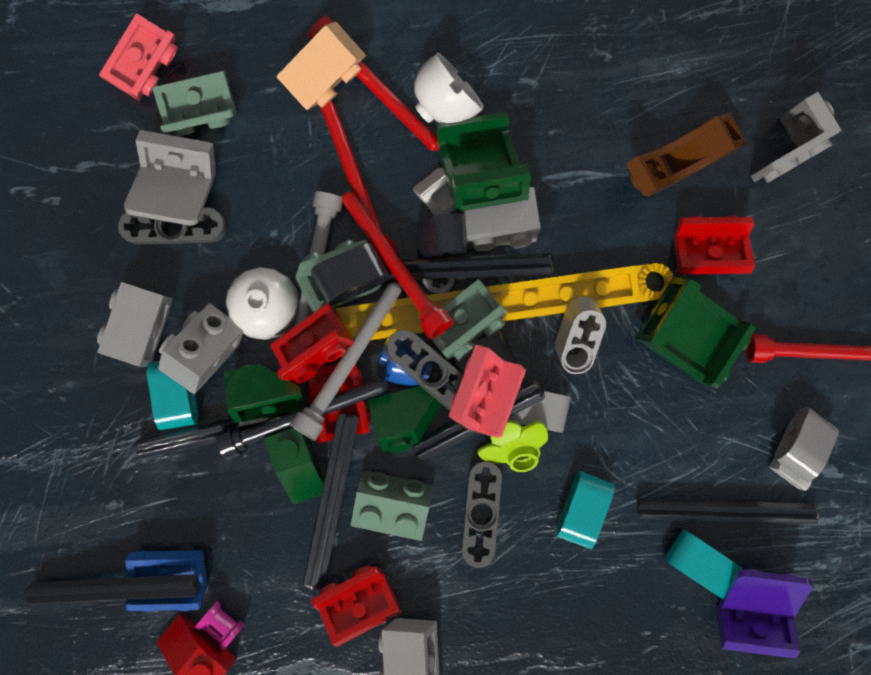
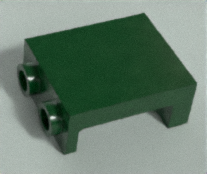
[437,112,531,212]
[635,277,756,389]

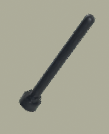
[216,379,388,460]

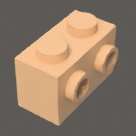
[276,22,366,110]

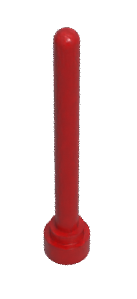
[308,16,437,151]
[321,101,398,260]
[342,191,454,339]
[745,334,871,363]

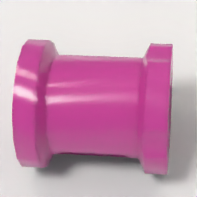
[195,601,245,651]

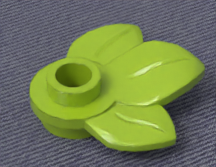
[477,419,548,472]

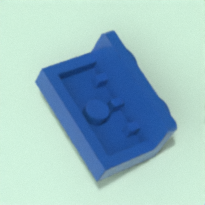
[125,550,208,612]

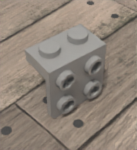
[751,92,842,183]
[124,130,216,226]

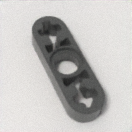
[118,208,227,245]
[384,330,464,410]
[462,460,502,568]

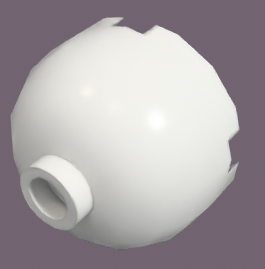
[414,53,484,123]
[225,267,299,340]

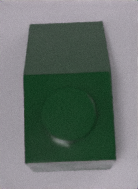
[224,364,308,427]
[368,381,442,453]
[264,428,324,505]

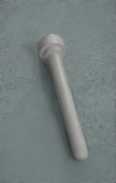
[294,191,343,327]
[289,282,401,441]

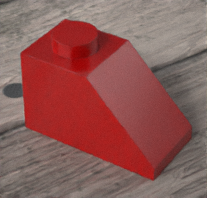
[157,612,237,675]

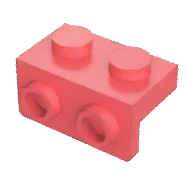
[99,13,178,101]
[449,345,526,438]

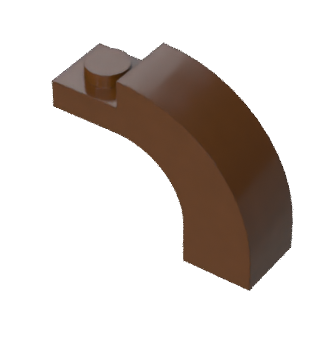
[626,112,748,197]

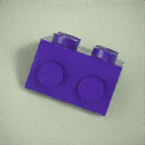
[716,569,813,659]

